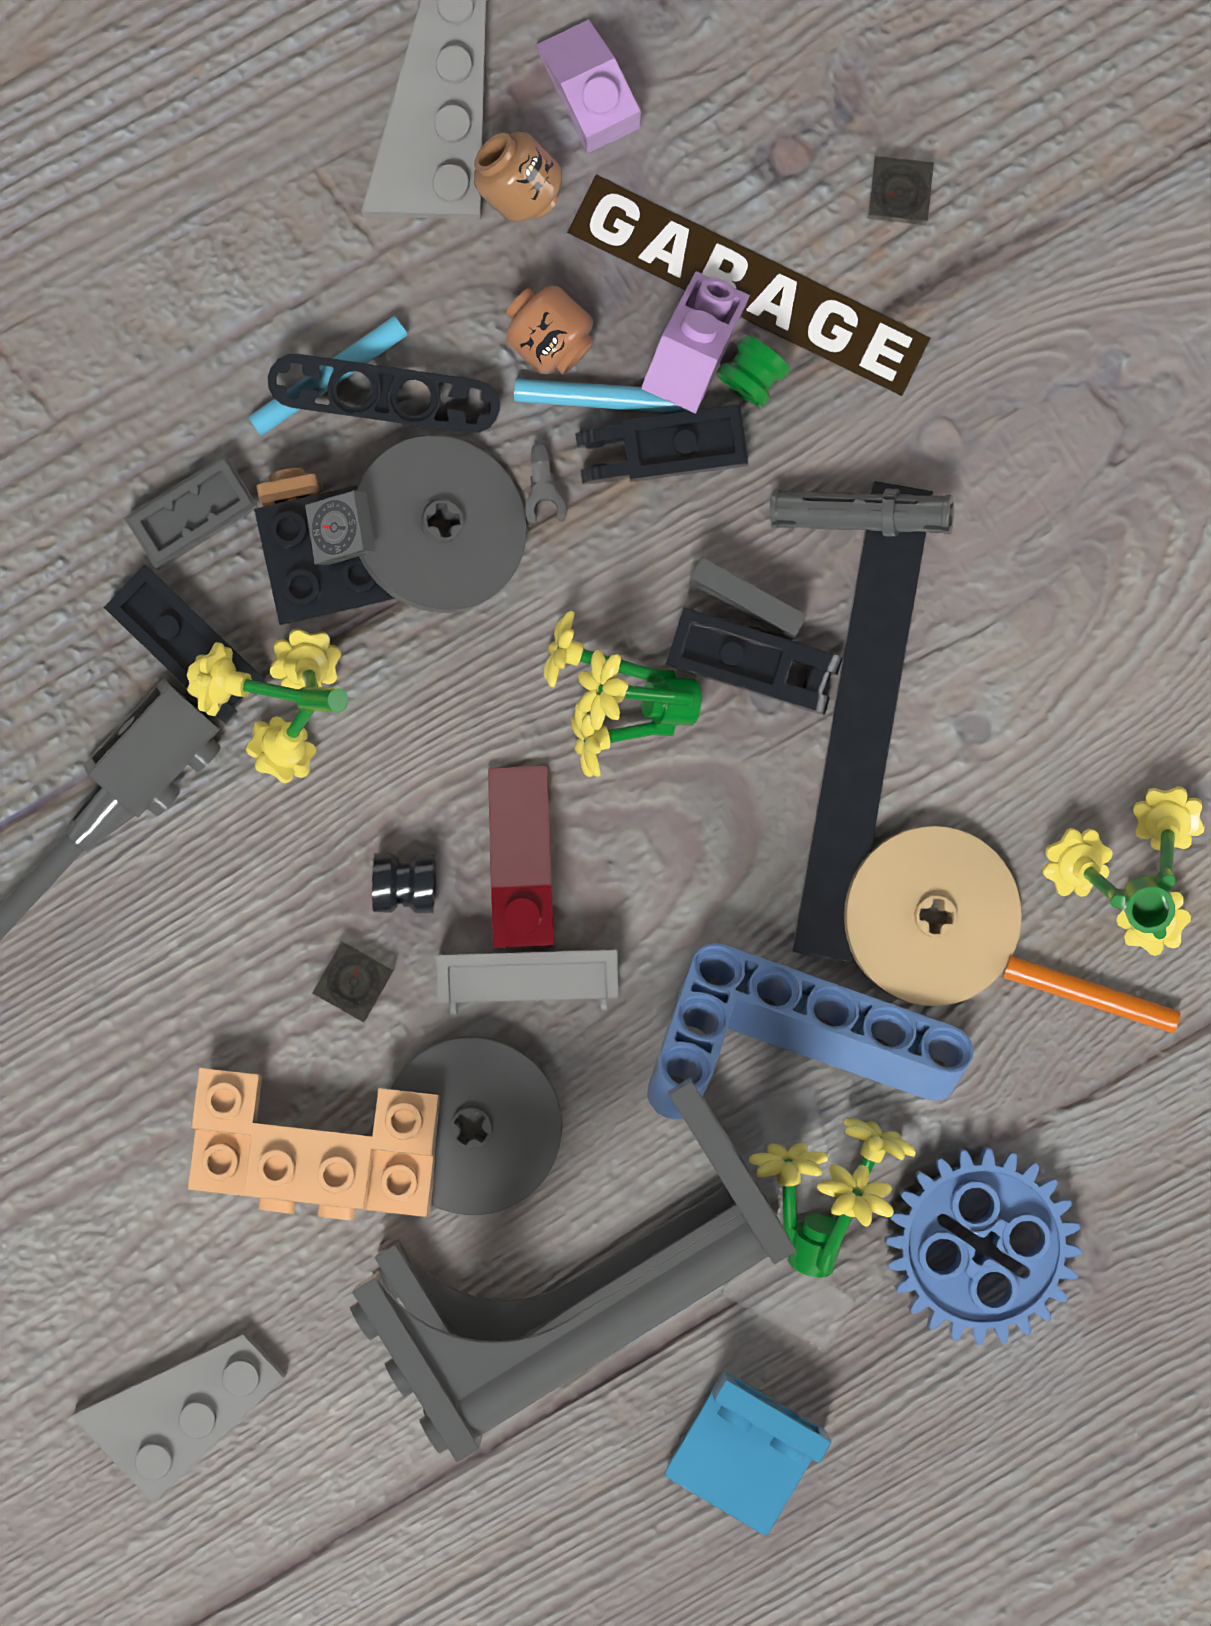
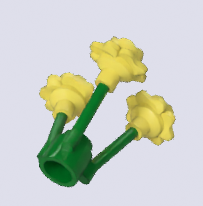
[1042,786,1205,956]

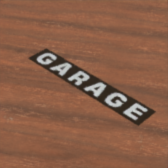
[567,175,931,396]

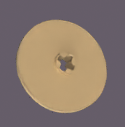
[844,826,1022,1006]

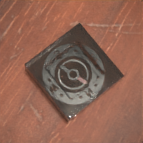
[867,156,934,225]
[312,941,395,1023]

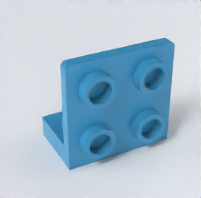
[665,1370,832,1535]

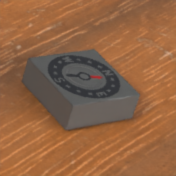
[305,490,376,565]

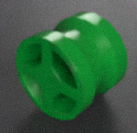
[715,334,791,409]

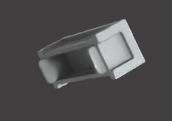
[436,949,619,1015]

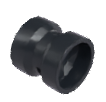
[372,853,436,913]

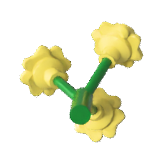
[187,628,349,783]

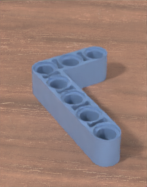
[647,943,974,1119]

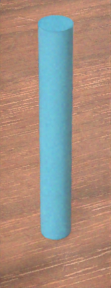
[248,315,408,437]
[514,378,689,413]

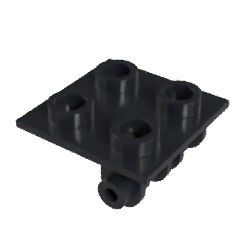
[254,485,396,625]

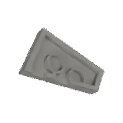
[71,1332,286,1503]

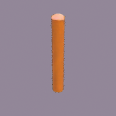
[1002,955,1181,1034]

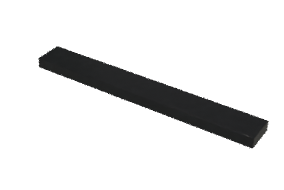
[792,481,933,962]

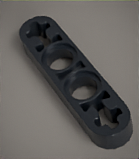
[267,354,500,433]

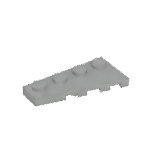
[361,0,487,220]

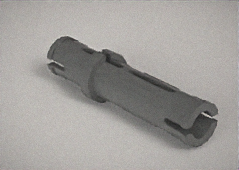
[770,488,954,537]

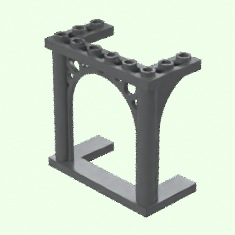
[350,1076,796,1462]

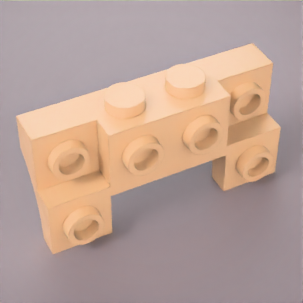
[188,1068,441,1221]

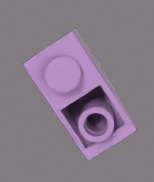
[641,271,750,413]

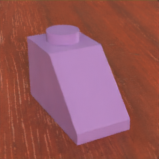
[536,20,641,153]

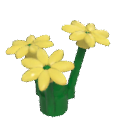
[543,611,701,777]
[749,1117,916,1278]

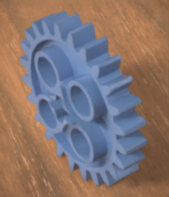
[884,1147,1082,1345]

